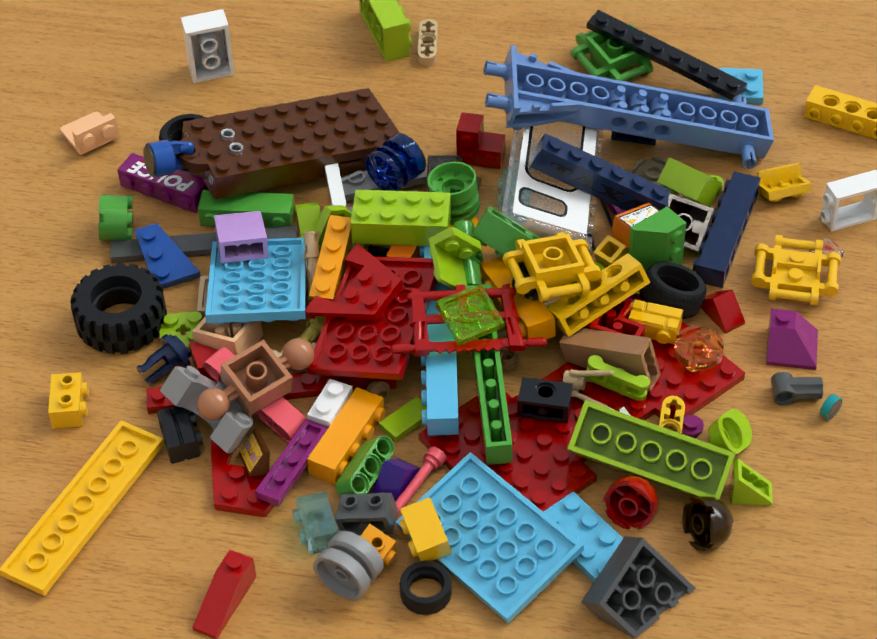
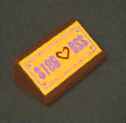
[239,429,270,476]

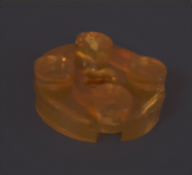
[674,326,724,372]

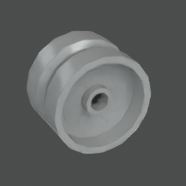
[313,531,384,601]

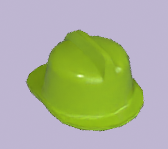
[708,409,752,454]

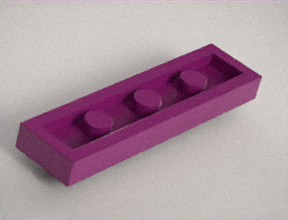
[255,419,329,507]

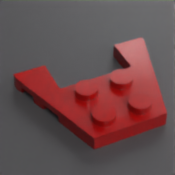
[305,244,404,321]
[210,440,275,518]

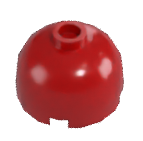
[603,475,658,530]

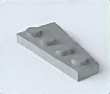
[341,147,428,202]

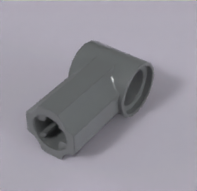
[770,372,823,405]

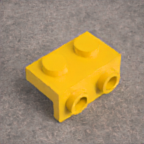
[757,163,812,202]

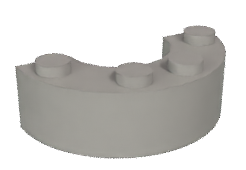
[160,366,253,453]

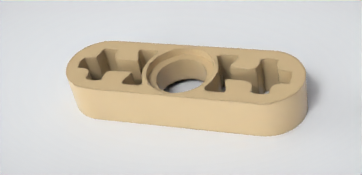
[418,19,438,66]

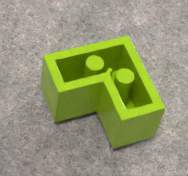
[657,157,722,207]

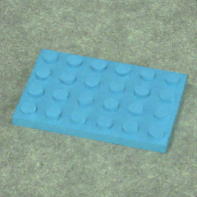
[205,237,306,325]
[395,452,584,624]

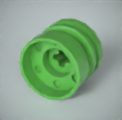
[427,161,480,224]

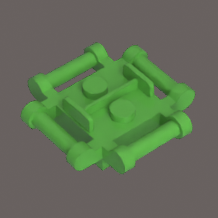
[570,24,653,81]

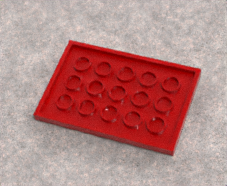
[306,256,437,380]

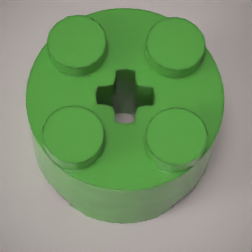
[98,194,133,241]

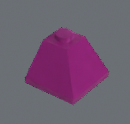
[766,309,818,370]

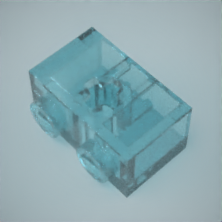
[292,491,339,555]

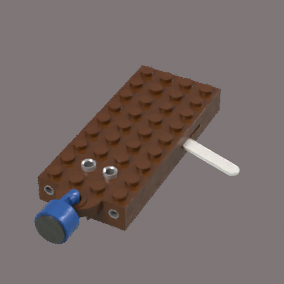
[144,88,406,207]

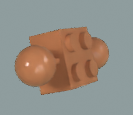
[197,338,314,421]

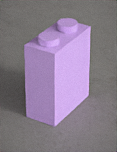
[214,211,269,263]

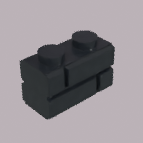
[157,406,203,464]

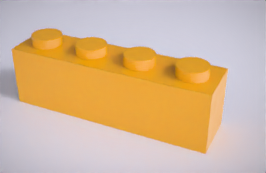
[309,215,353,302]
[307,387,386,485]

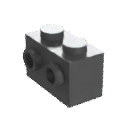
[335,492,398,535]

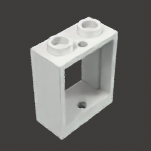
[820,170,877,232]

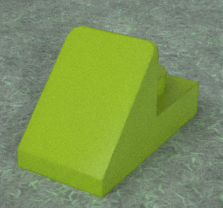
[295,202,321,238]

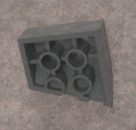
[581,536,696,638]

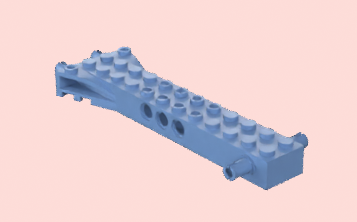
[483,45,774,169]

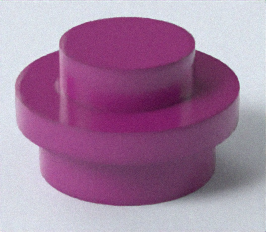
[681,415,704,438]

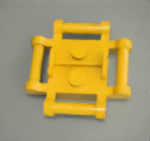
[502,232,603,302]
[751,235,841,306]

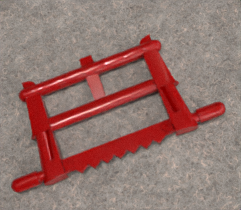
[390,283,547,357]

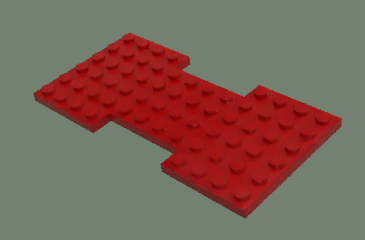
[418,294,745,512]

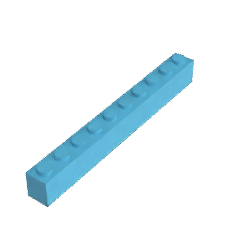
[419,246,459,435]

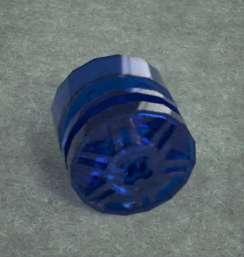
[365,133,426,191]

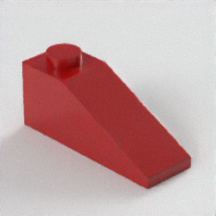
[192,549,256,639]

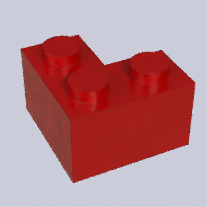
[456,112,506,169]
[590,299,646,337]

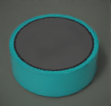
[820,394,843,420]

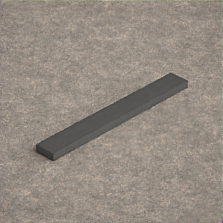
[110,225,297,263]

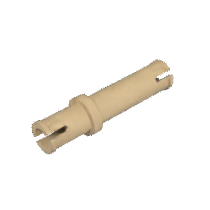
[303,231,320,304]

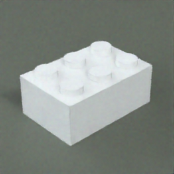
[181,9,235,83]

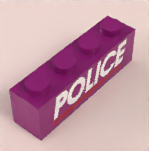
[117,153,209,213]

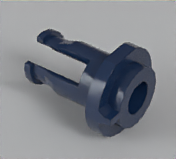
[136,334,191,386]

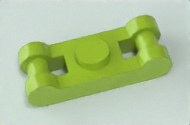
[586,355,650,401]

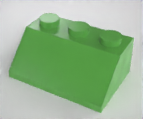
[628,207,686,272]

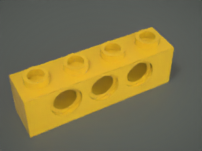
[804,85,877,139]
[547,253,650,337]

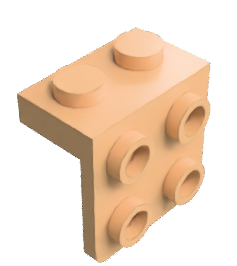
[60,112,119,155]

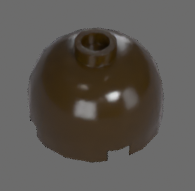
[682,496,733,551]

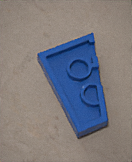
[134,223,201,289]

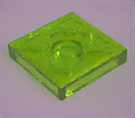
[436,284,504,346]

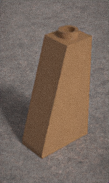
[560,328,661,392]

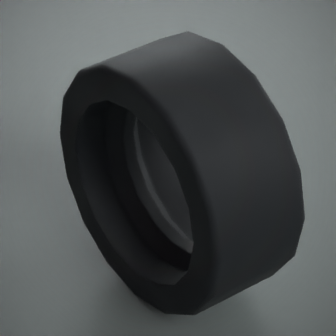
[400,561,452,615]

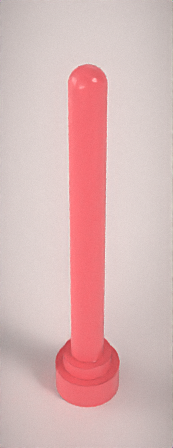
[395,447,446,518]

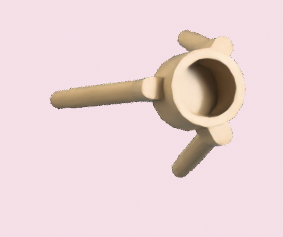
[563,369,615,410]

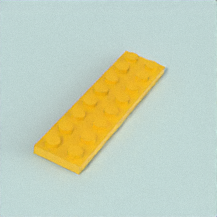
[0,420,165,596]

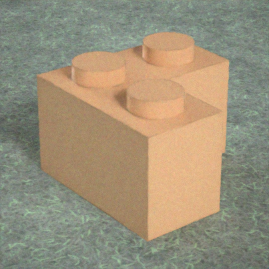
[192,317,263,356]

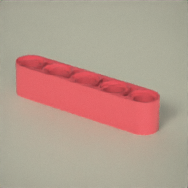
[203,347,306,443]

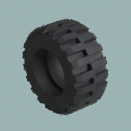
[70,263,167,354]

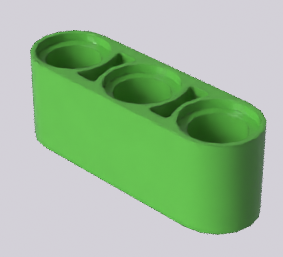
[336,435,394,497]

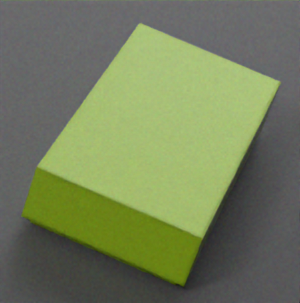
[379,397,427,443]

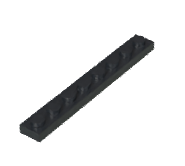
[586,10,748,100]

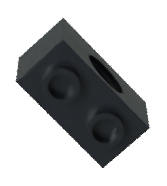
[517,377,573,423]

